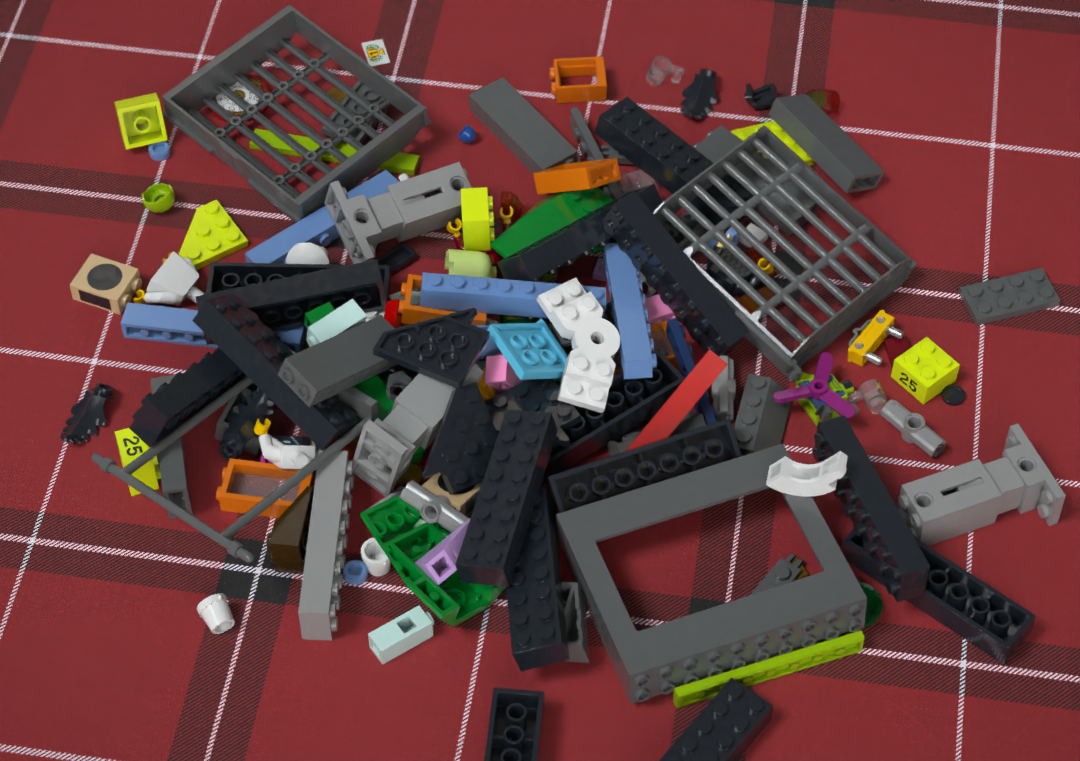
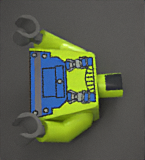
[785,363,854,426]

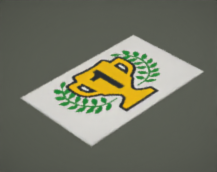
[361,39,390,66]

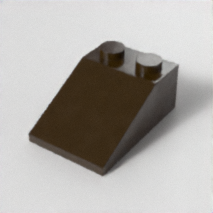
[266,486,313,574]

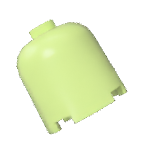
[444,249,496,278]

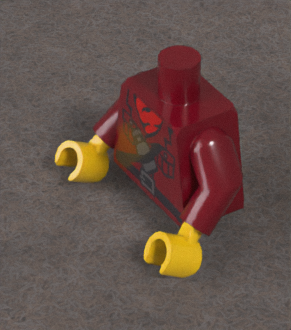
[447,206,513,272]

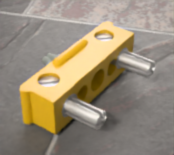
[848,310,904,367]

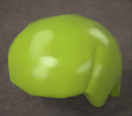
[142,183,175,213]

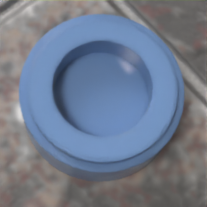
[148,141,171,161]
[343,560,368,585]

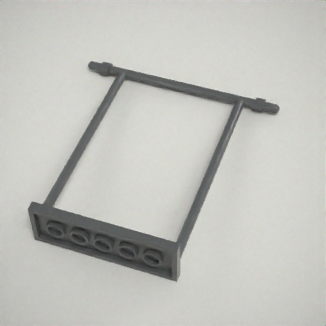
[91,350,378,563]

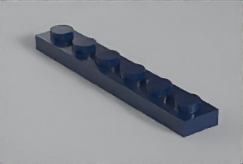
[665,318,716,425]

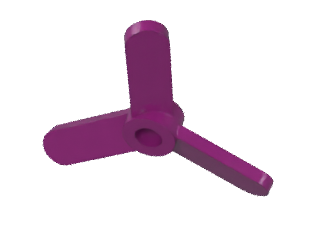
[773,352,856,419]

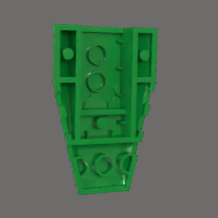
[490,187,617,258]
[360,496,506,627]

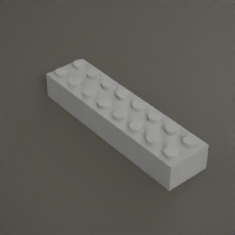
[298,450,355,641]

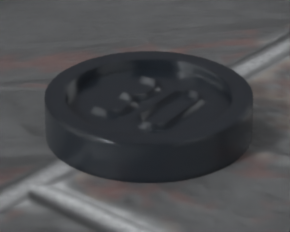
[941,385,965,406]

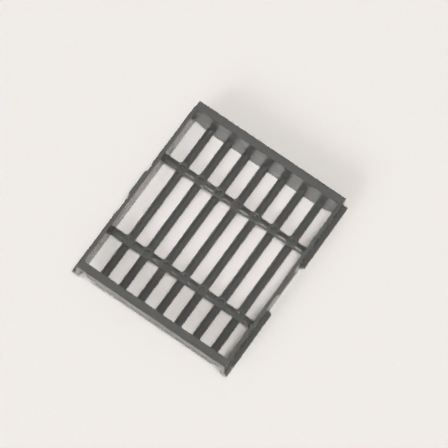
[162,5,431,223]
[653,125,917,378]

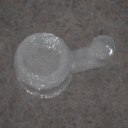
[646,56,685,86]
[847,379,887,414]

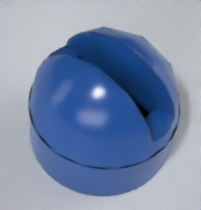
[457,124,476,143]

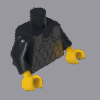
[706,231,774,298]

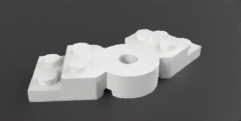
[536,278,620,413]

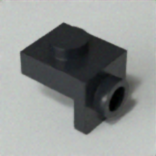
[744,83,778,111]

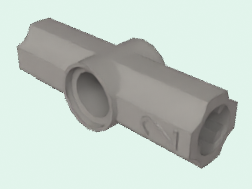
[711,356,736,421]
[880,399,946,457]
[400,480,469,533]

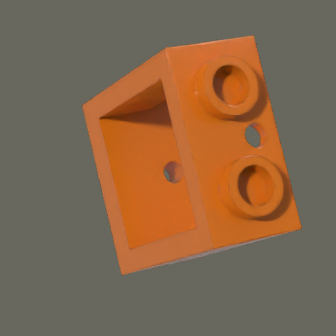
[550,56,607,103]

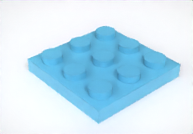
[487,323,568,380]

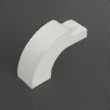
[766,451,848,497]

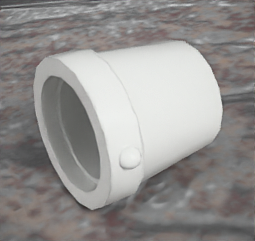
[361,537,391,576]
[196,593,235,634]

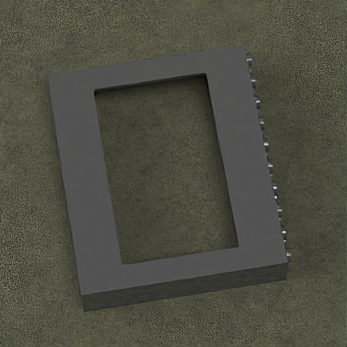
[556,444,867,704]

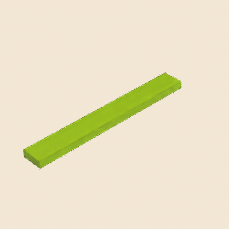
[249,128,420,176]
[673,631,865,708]

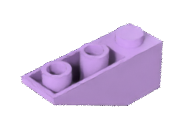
[415,519,470,585]

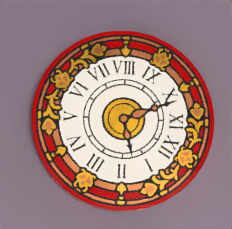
[209,74,269,122]

